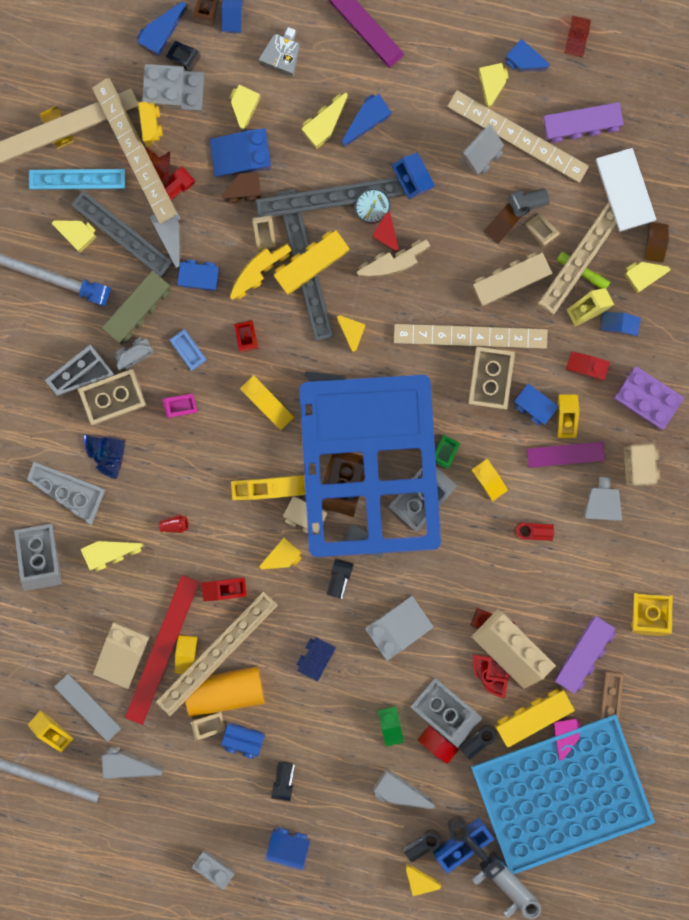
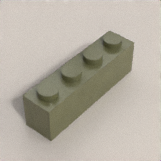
[102,270,171,344]

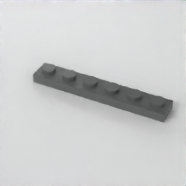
[71,190,173,277]

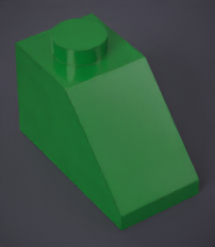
[377,705,404,747]

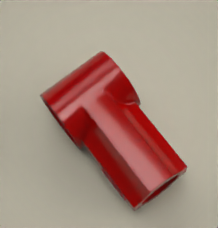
[163,167,196,201]
[514,523,554,541]

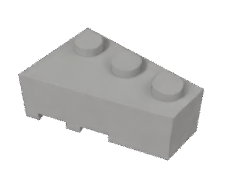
[45,344,115,396]

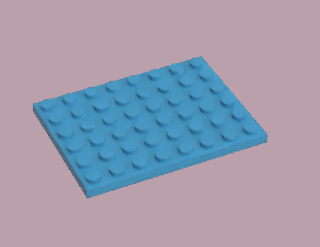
[471,714,655,874]

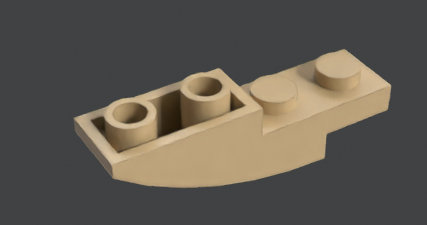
[356,239,430,278]

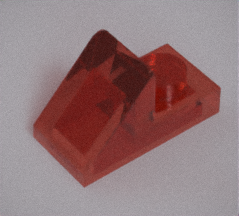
[564,16,591,57]
[145,147,170,186]

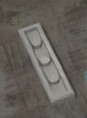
[55,673,122,742]

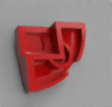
[473,654,509,699]

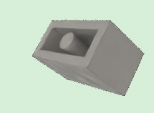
[192,849,236,890]

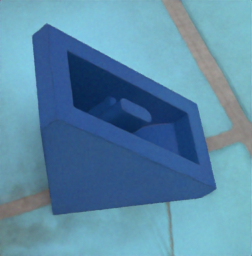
[222,0,243,33]
[600,312,641,336]

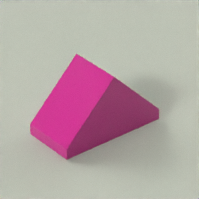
[162,394,197,419]

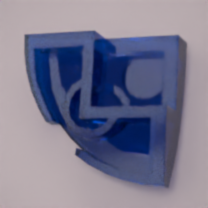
[84,434,126,479]

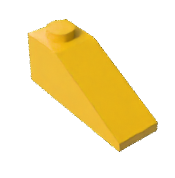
[240,375,294,430]

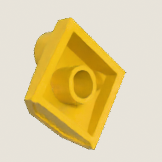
[138,102,163,147]
[631,593,673,636]

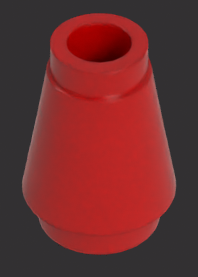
[159,514,189,533]

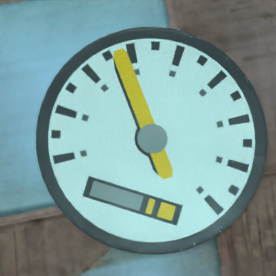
[355,189,391,224]

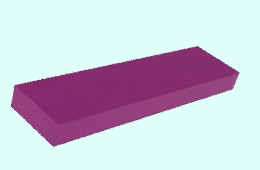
[526,442,605,468]

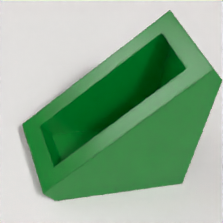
[435,435,460,470]

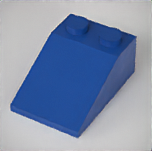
[209,128,272,177]
[265,827,310,870]

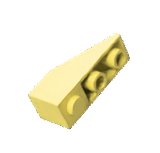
[302,93,348,149]
[80,541,144,572]

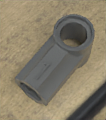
[508,188,550,217]

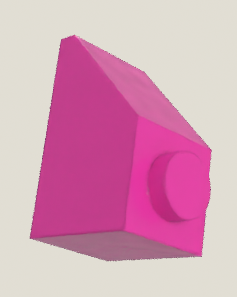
[553,717,581,760]

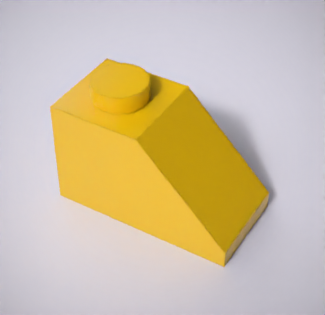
[557,394,580,438]
[471,459,508,501]
[259,537,302,569]
[28,710,74,753]

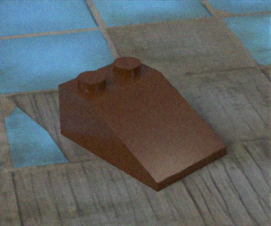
[322,453,365,517]

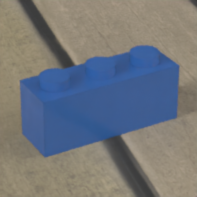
[433,817,494,874]

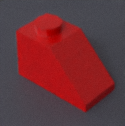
[566,351,610,381]
[201,577,247,601]

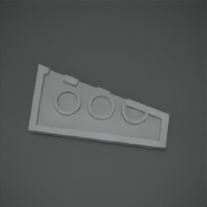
[27,462,106,525]

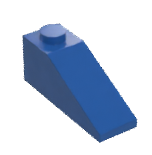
[137,1,187,57]
[342,94,392,147]

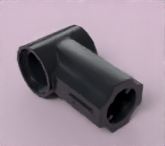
[327,558,354,599]
[459,725,496,760]
[271,762,295,802]
[403,830,440,863]

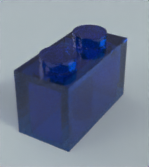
[296,636,336,682]

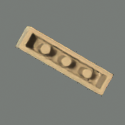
[472,252,552,307]

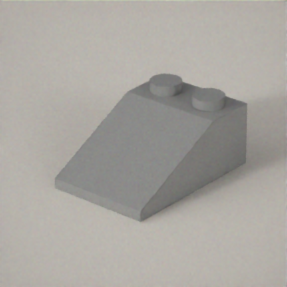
[460,124,504,176]
[389,467,457,532]
[14,524,62,591]
[365,596,434,661]
[411,678,482,748]
[102,747,165,779]
[374,768,435,809]

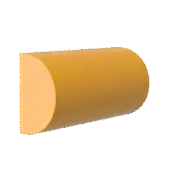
[185,666,265,717]

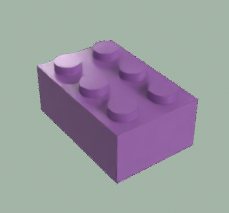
[613,366,684,431]

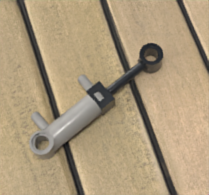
[447,816,541,919]

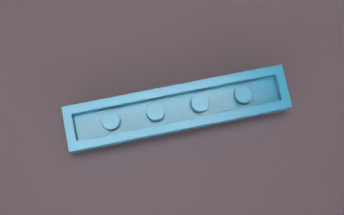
[29,169,126,190]

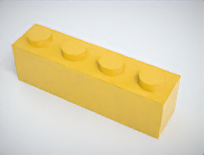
[274,230,350,296]
[495,688,575,748]

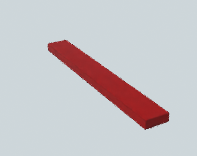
[125,575,200,725]

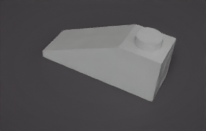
[150,209,181,270]

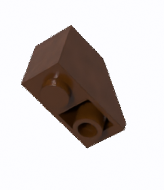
[222,172,261,204]

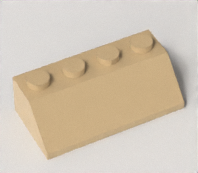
[471,609,556,689]

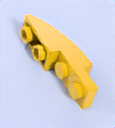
[229,243,292,300]
[231,475,306,500]

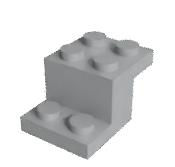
[142,64,205,112]

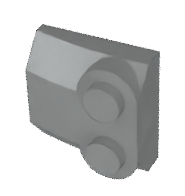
[114,337,156,372]

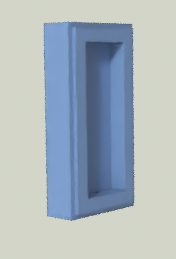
[169,329,207,371]

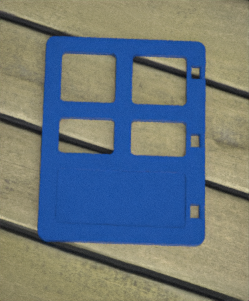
[299,375,441,557]

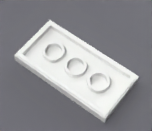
[595,148,657,232]

